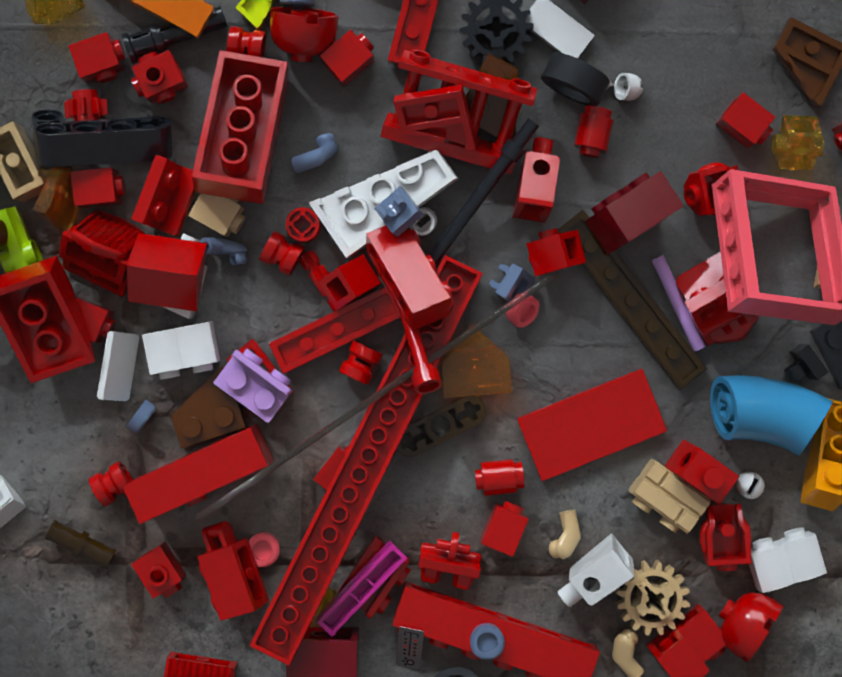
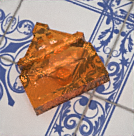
[33,166,79,232]
[441,324,512,398]

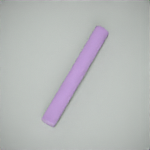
[651,255,706,352]

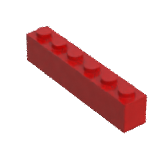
[392,581,600,677]

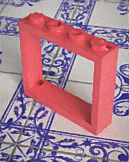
[712,169,842,325]

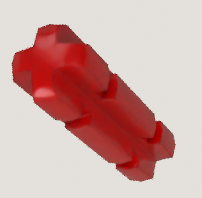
[298,250,336,311]

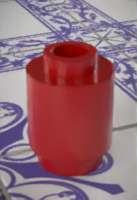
[574,106,614,158]
[474,459,525,496]

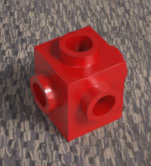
[131,50,189,105]

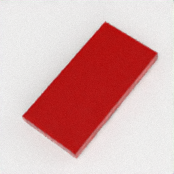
[516,368,667,481]

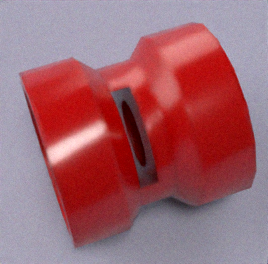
[226,26,266,58]
[285,207,321,243]
[259,231,305,276]
[339,340,383,385]
[88,461,133,507]

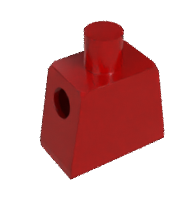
[512,137,560,223]
[664,439,740,505]

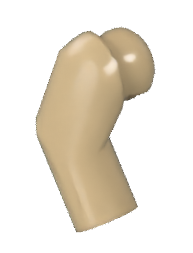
[548,509,581,559]
[612,629,644,677]

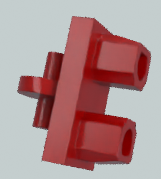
[418,531,481,590]

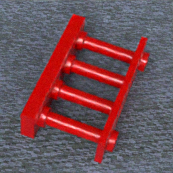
[380,49,537,175]

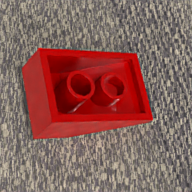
[0,256,96,383]

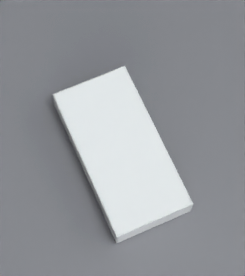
[525,0,595,58]

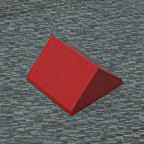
[127,233,208,312]

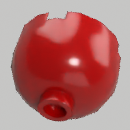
[270,6,339,62]
[719,592,784,663]

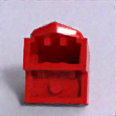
[59,210,145,297]
[676,252,760,346]

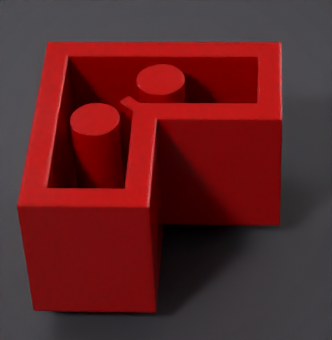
[646,603,726,677]

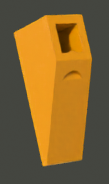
[800,397,842,512]

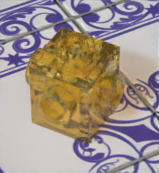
[771,115,824,171]

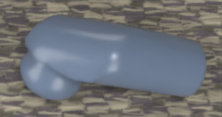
[292,133,338,173]
[200,237,248,266]

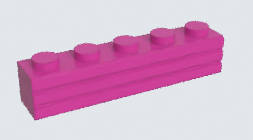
[315,540,407,637]

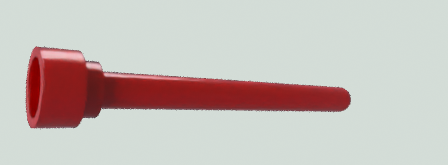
[398,308,442,394]

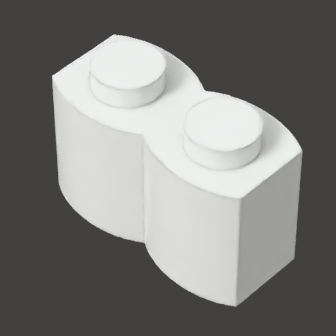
[142,321,220,380]
[749,528,827,593]

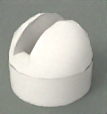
[614,73,643,101]
[410,207,437,236]
[735,471,765,499]

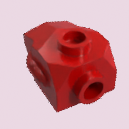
[683,162,738,216]
[699,503,752,571]

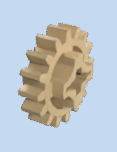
[615,560,690,636]

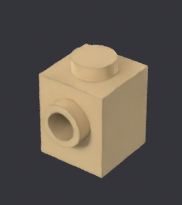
[188,193,246,238]

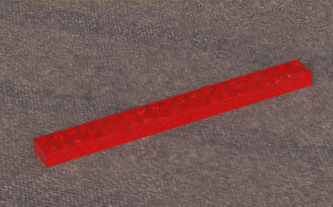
[249,255,483,666]

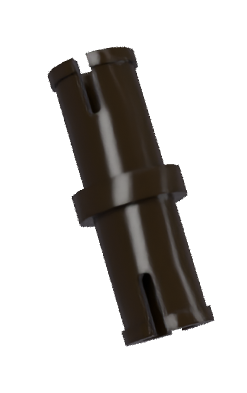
[45,520,116,569]

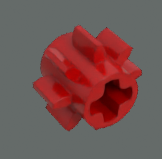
[64,89,108,121]

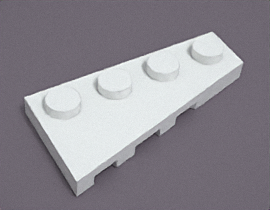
[309,150,458,258]

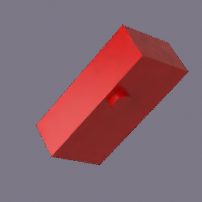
[192,50,289,204]
[122,423,274,524]

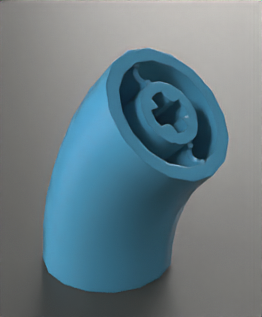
[710,375,833,456]

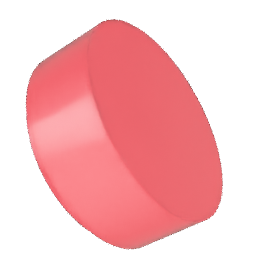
[506,292,539,328]
[249,532,280,567]

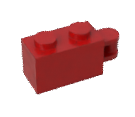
[197,521,270,621]

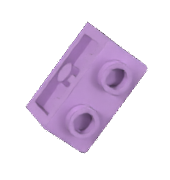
[213,349,293,423]

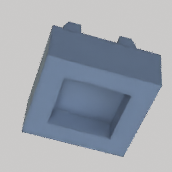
[374,186,424,237]
[489,263,535,303]

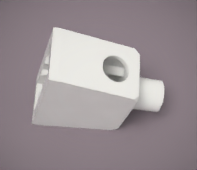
[558,534,634,607]

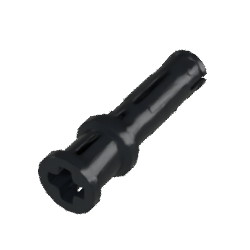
[122,6,228,63]

